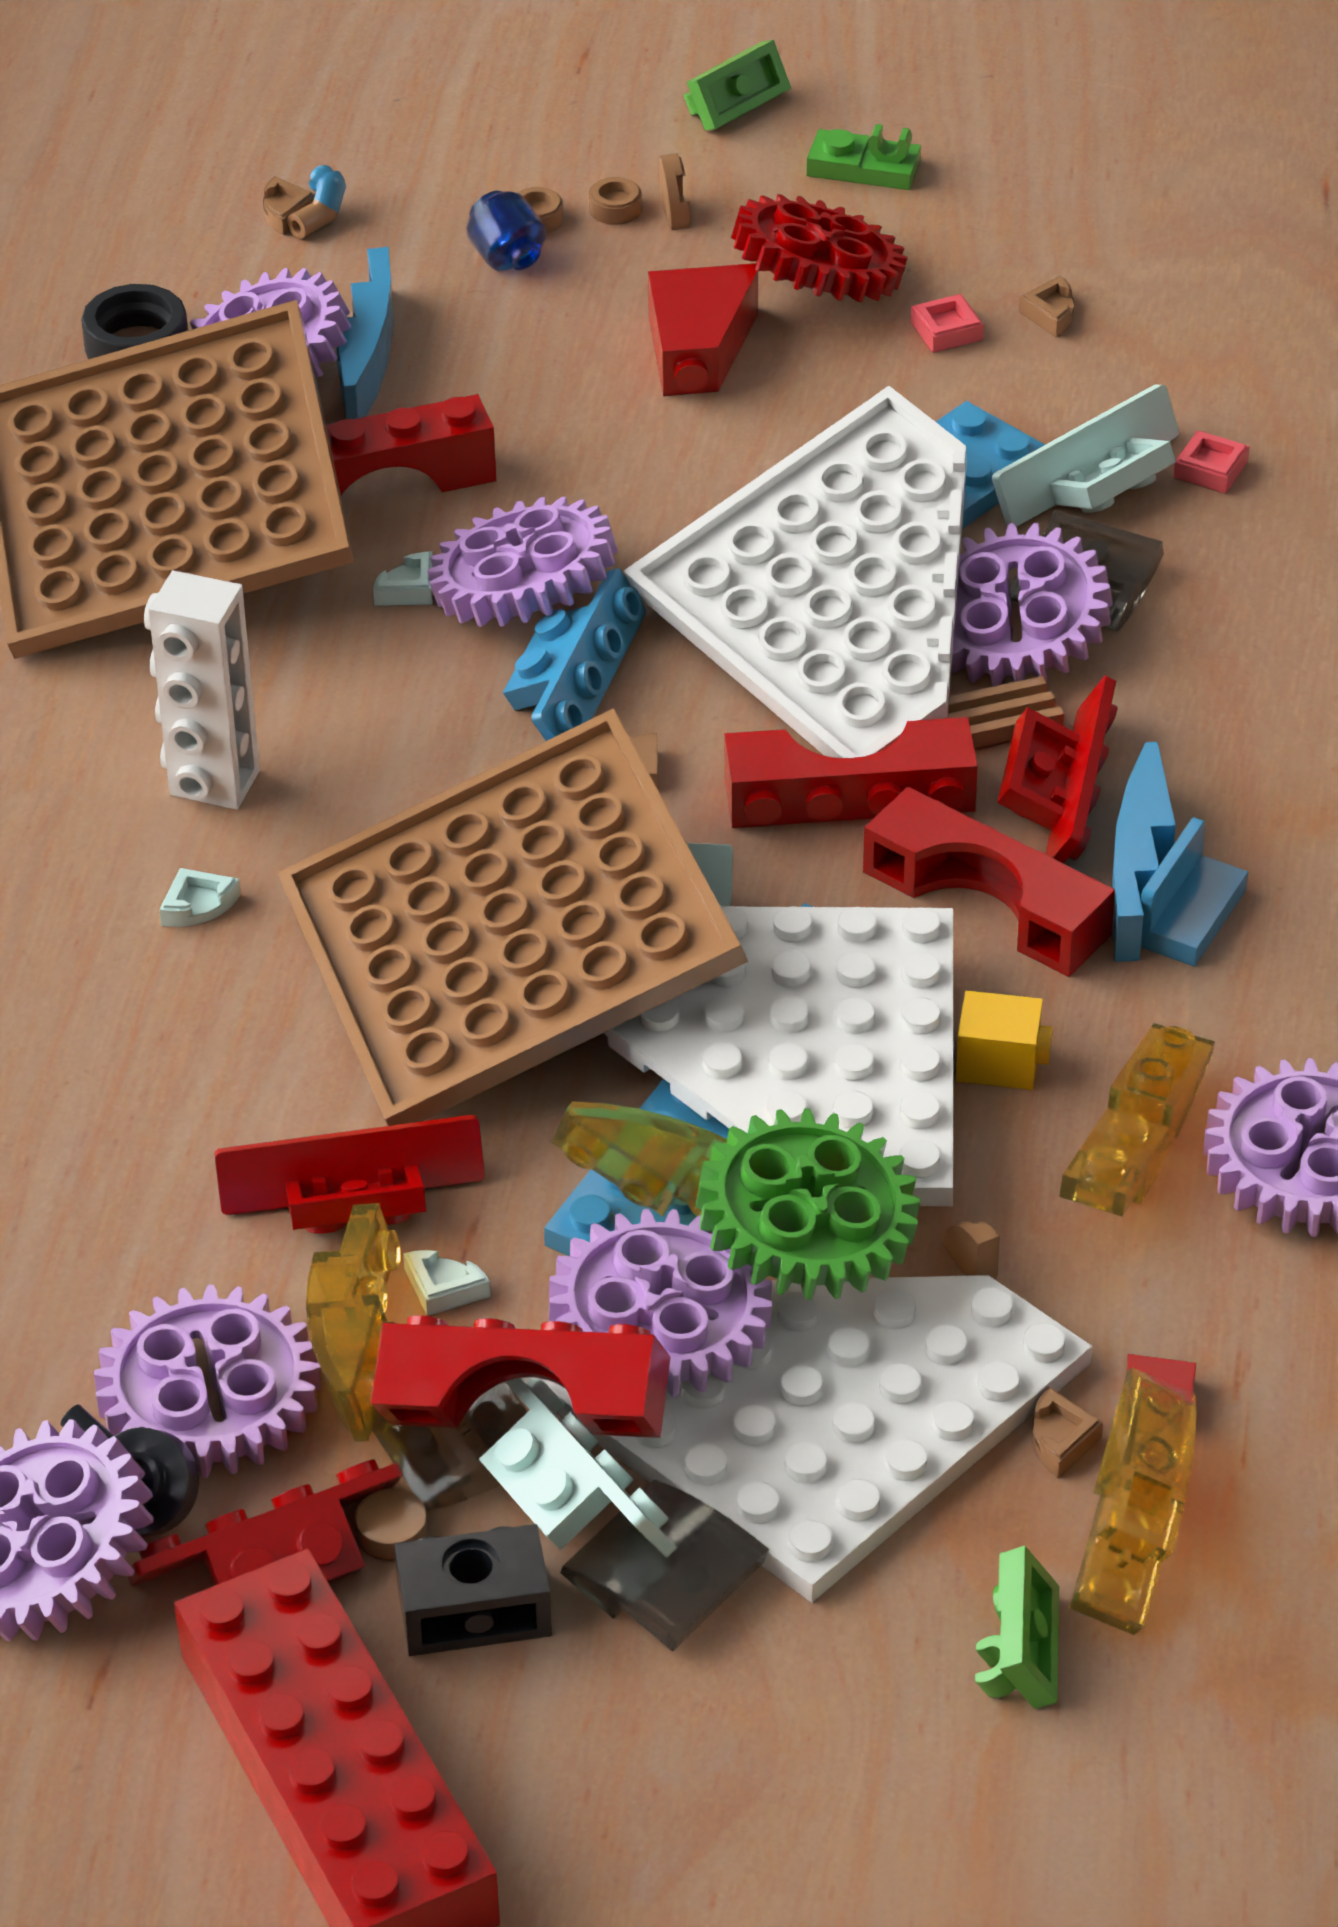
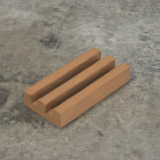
[946,676,1064,749]

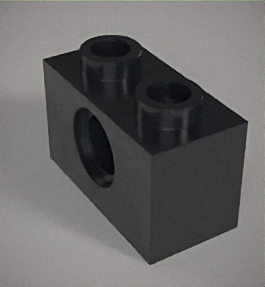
[394,1524,552,1656]

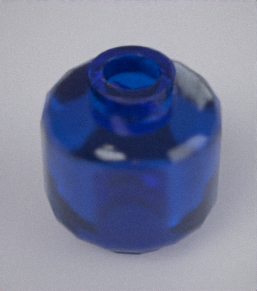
[466,190,547,271]

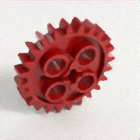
[731,194,908,302]

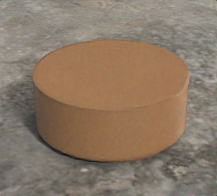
[588,177,642,224]
[510,187,564,234]
[355,1488,428,1559]

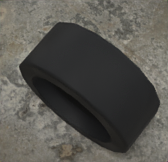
[81,284,188,359]

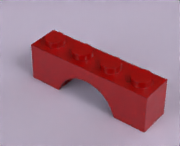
[326,394,497,495]
[724,717,978,828]
[863,787,1115,977]
[370,1315,671,1438]

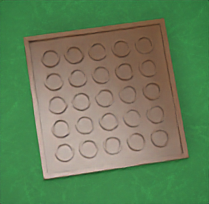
[0,300,355,659]
[277,708,748,1126]

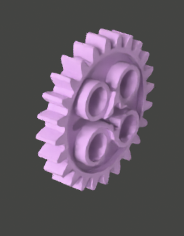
[190,268,351,377]
[427,496,618,627]
[951,523,1113,687]
[1203,1058,1338,1237]
[548,1209,773,1398]
[94,1285,321,1478]
[0,1419,153,1641]

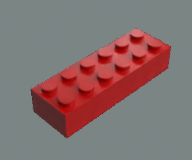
[174,1549,500,1927]

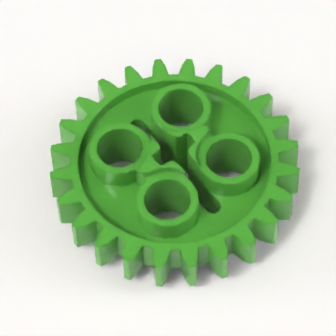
[696,1108,920,1300]

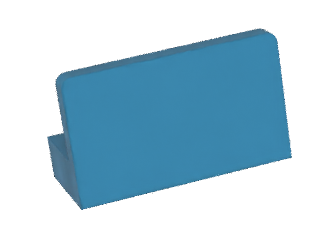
[1141,817,1248,967]

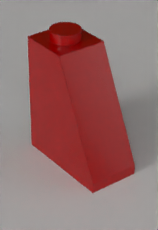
[648,263,758,396]

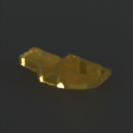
[1059,1023,1215,1217]
[551,1102,727,1216]
[306,1203,400,1442]
[1069,1367,1196,1635]

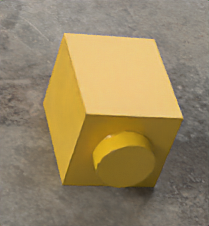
[956,990,1053,1090]

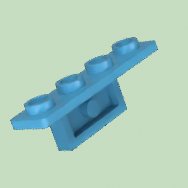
[503,568,646,741]

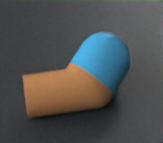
[287,165,346,239]

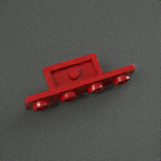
[997,675,1118,864]
[214,1115,485,1234]
[128,1459,403,1587]

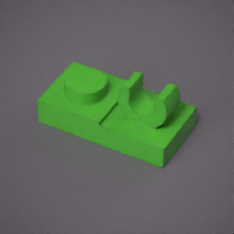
[683,40,792,130]
[807,124,921,190]
[975,1546,1060,1709]

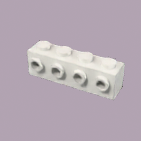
[144,570,260,810]

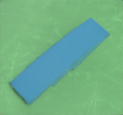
[336,247,394,419]
[1112,742,1176,962]

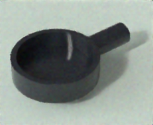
[60,1404,199,1536]

